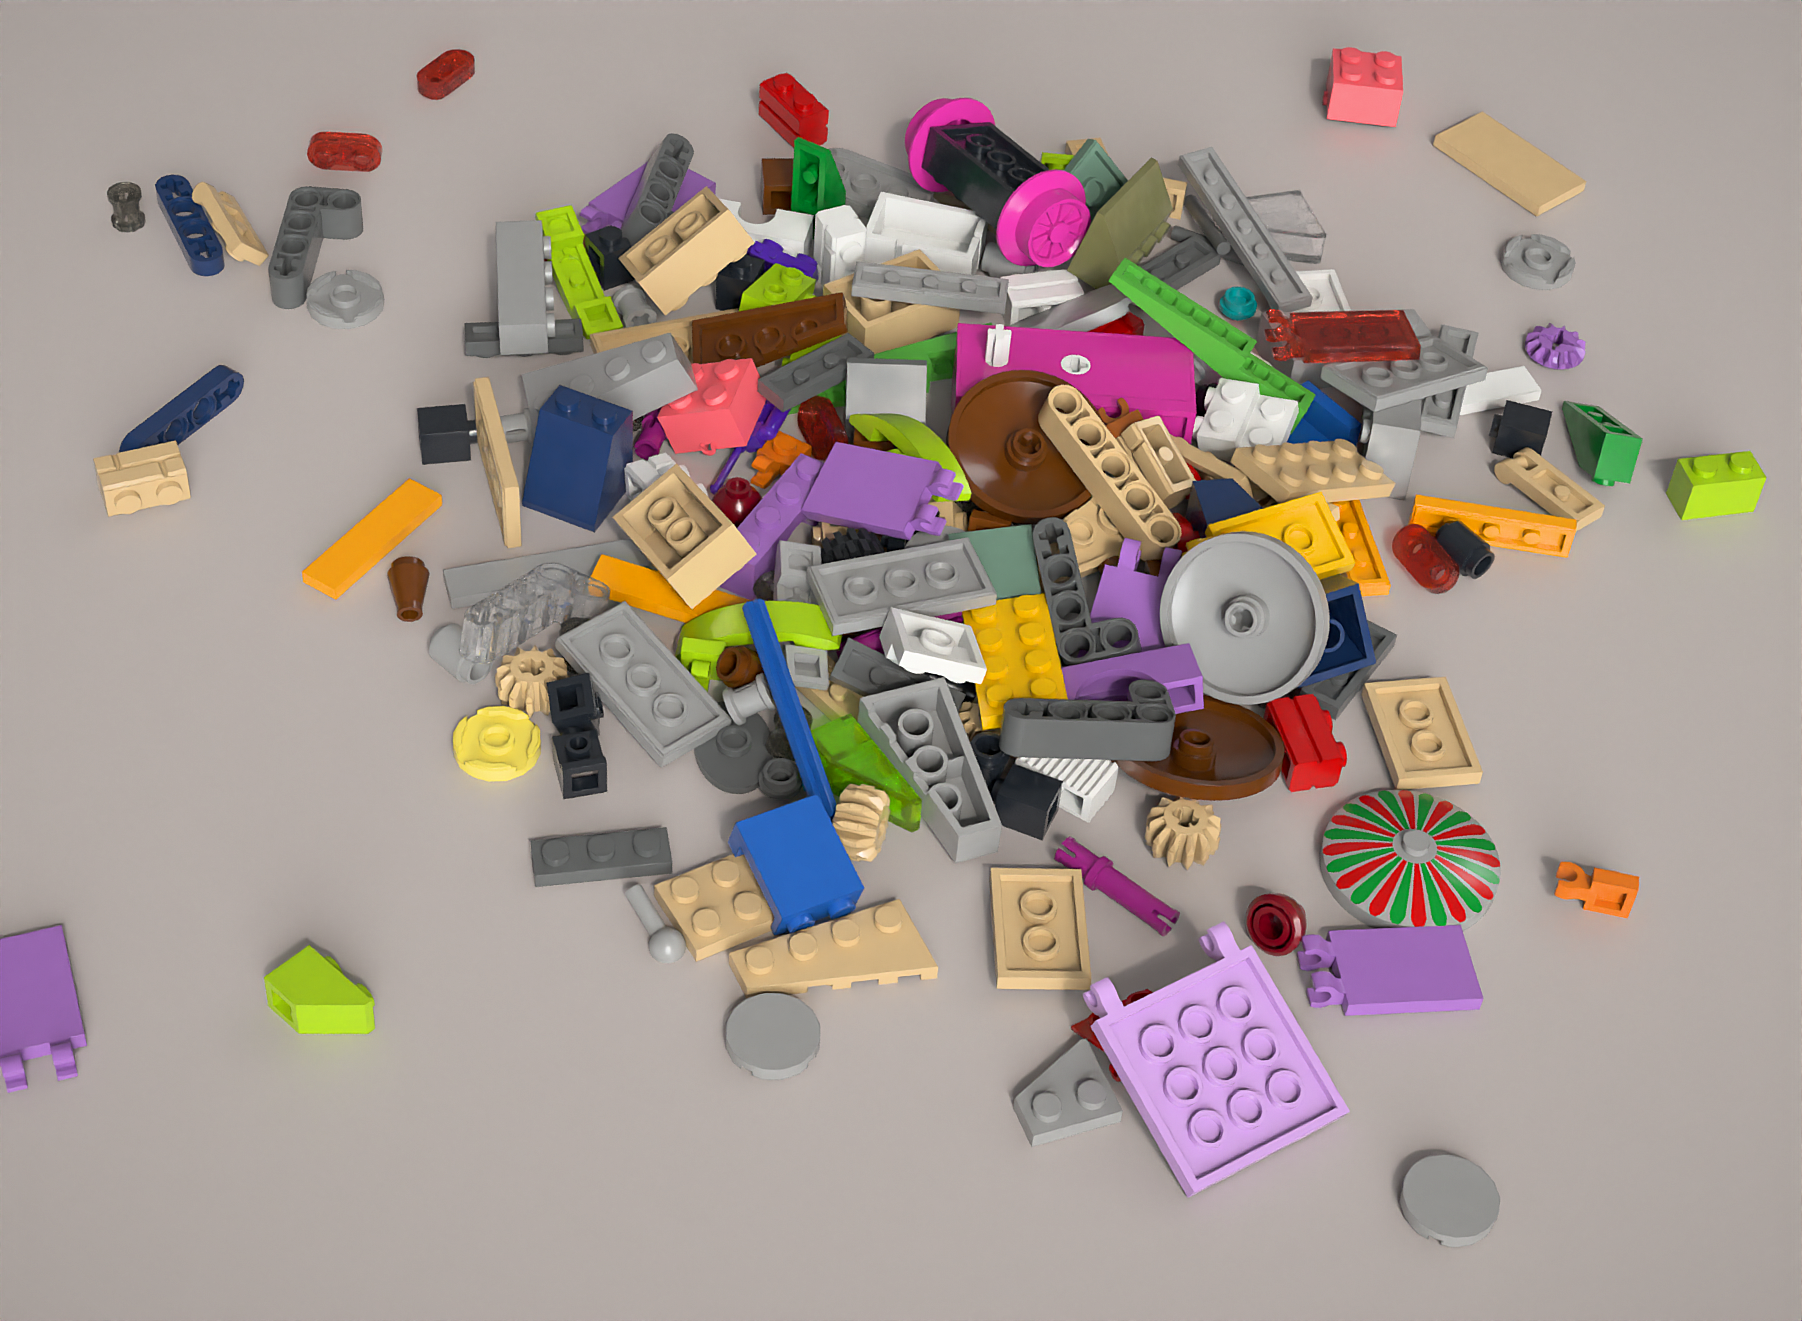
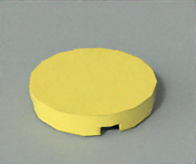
[453,706,541,782]

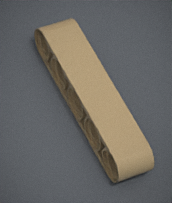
[1038,385,1181,562]

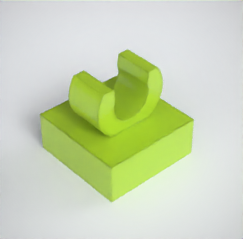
[681,637,726,692]

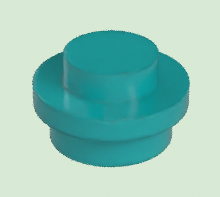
[1219,286,1257,321]

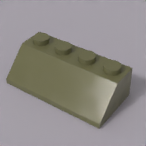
[1067,157,1173,289]

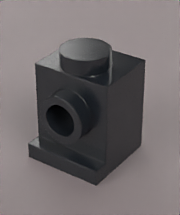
[585,225,636,291]
[547,673,604,736]
[552,726,607,799]

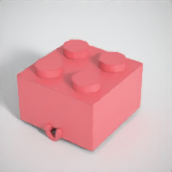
[1322,47,1403,127]
[657,358,767,456]

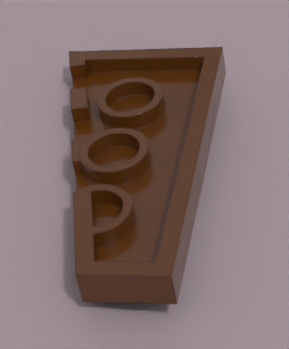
[692,292,848,368]

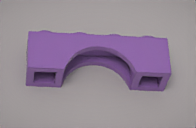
[719,453,824,601]
[1061,643,1204,714]

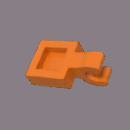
[751,431,812,489]
[1554,862,1639,918]

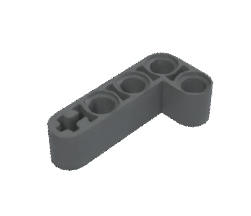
[621,133,694,246]
[268,186,364,309]
[1033,517,1142,667]
[999,680,1176,761]

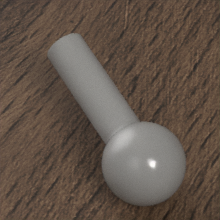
[625,884,686,963]

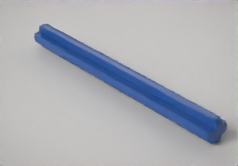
[742,598,837,824]

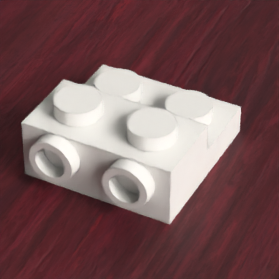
[1192,378,1299,462]
[879,607,987,684]

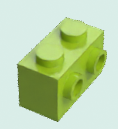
[739,263,817,311]
[1666,451,1767,520]

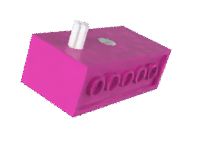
[951,323,1196,445]

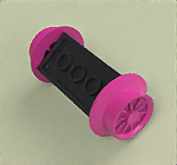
[905,98,1091,267]

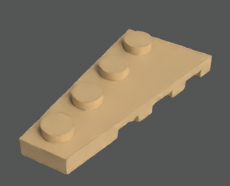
[1035,497,1164,594]
[729,899,938,999]

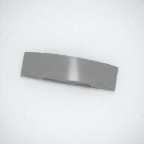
[773,540,829,691]

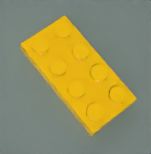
[962,593,1068,730]

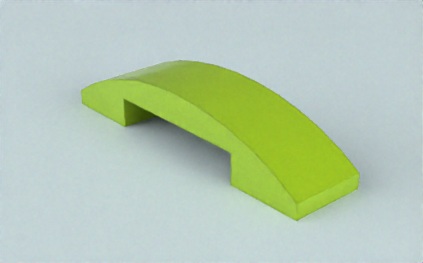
[535,205,623,339]
[849,413,972,502]
[675,601,842,662]

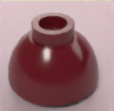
[711,477,762,528]
[1245,893,1307,956]

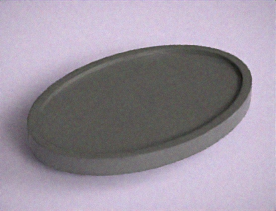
[694,701,774,794]

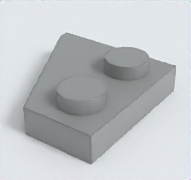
[1013,1038,1123,1147]

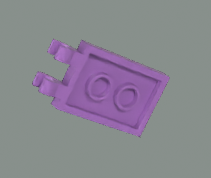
[580,162,716,234]
[801,442,964,540]
[1077,538,1182,658]
[0,925,87,1093]
[1297,925,1484,1016]

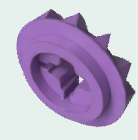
[1525,323,1586,369]

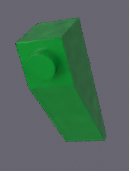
[791,137,846,240]
[1562,401,1643,486]

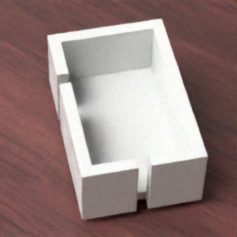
[865,192,988,275]

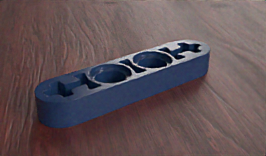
[155,174,225,277]
[119,365,244,453]

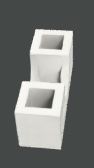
[719,199,814,257]

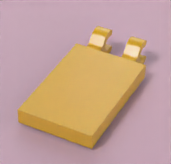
[1181,492,1356,580]

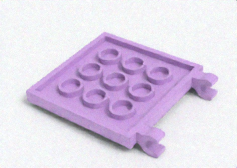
[1083,921,1350,1198]

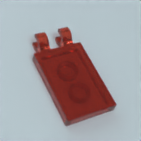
[1264,309,1421,363]

